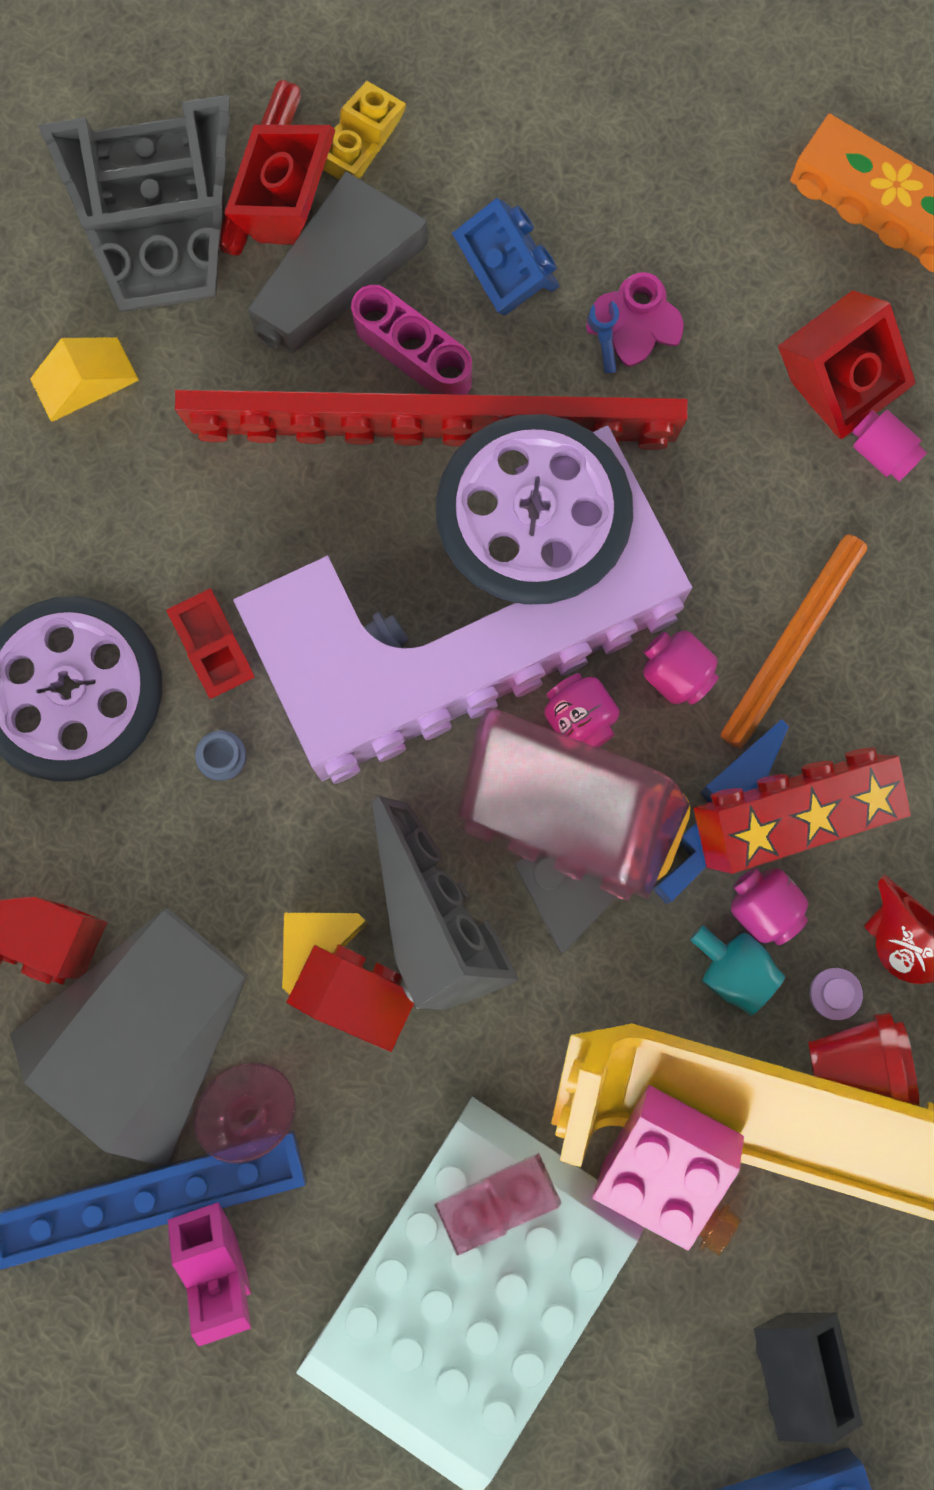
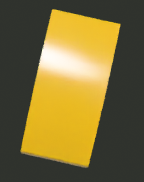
[323,81,406,180]

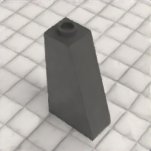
[248,172,428,353]

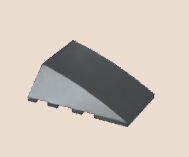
[38,94,231,313]
[10,908,248,1166]

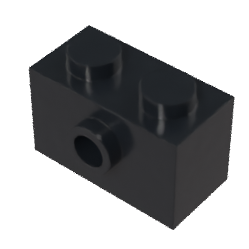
[753,1312,863,1444]

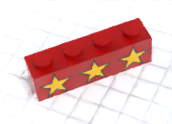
[693,747,911,874]

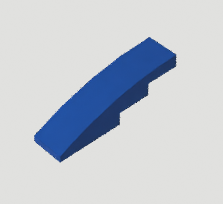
[653,719,789,904]

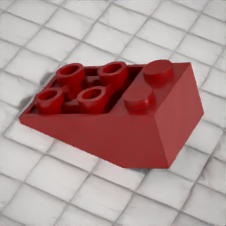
[0,896,108,985]

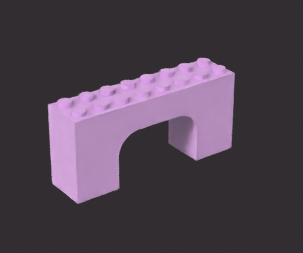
[233,426,692,784]

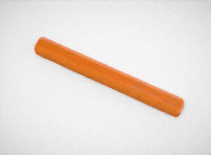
[721,534,867,749]

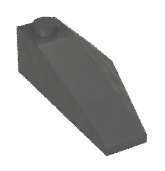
[372,796,519,1010]

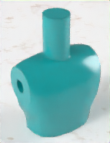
[689,925,786,1016]

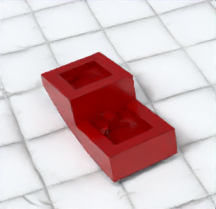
[166,588,255,699]

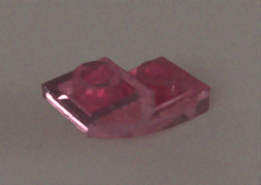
[434,1153,562,1256]

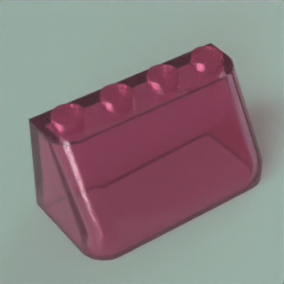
[458,708,690,901]

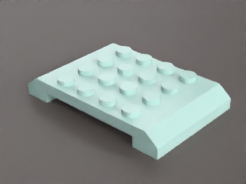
[296,1096,644,1490]

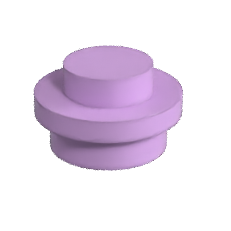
[809,968,863,1020]

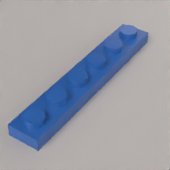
[0,1130,307,1270]

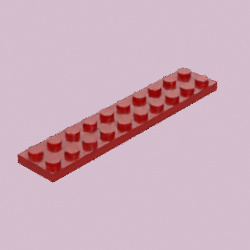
[175,390,688,450]

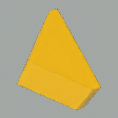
[30,337,139,422]
[282,913,368,995]

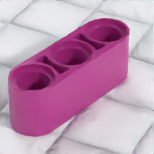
[351,285,472,395]

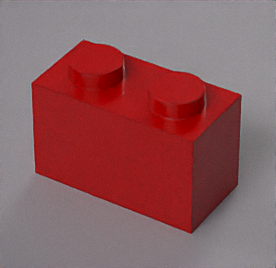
[286,944,414,1052]

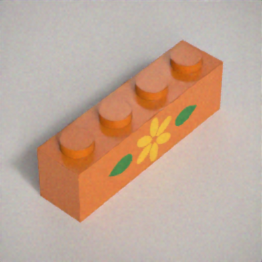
[790,113,934,273]

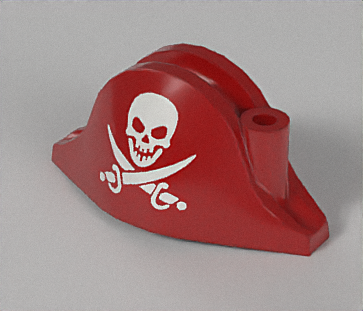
[864,874,934,984]

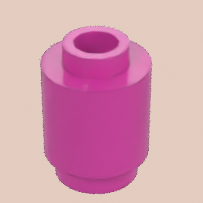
[852,409,928,482]

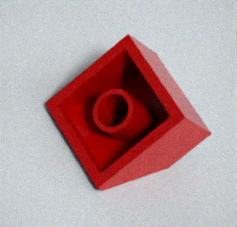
[224,125,336,245]
[778,290,916,440]

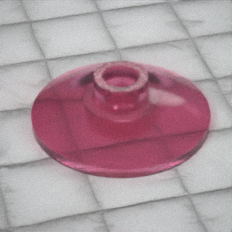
[194,1063,296,1163]

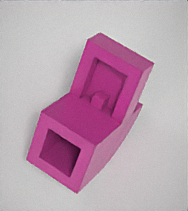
[168,1202,251,1347]

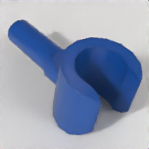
[587,301,619,373]

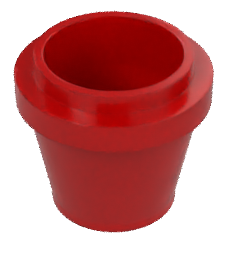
[808,1012,920,1107]

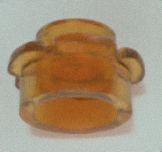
[699,1204,742,1256]

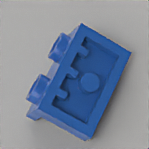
[452,197,560,316]

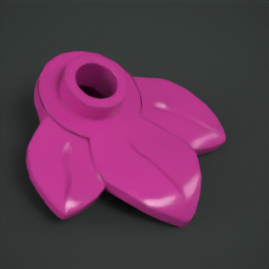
[586,272,684,367]

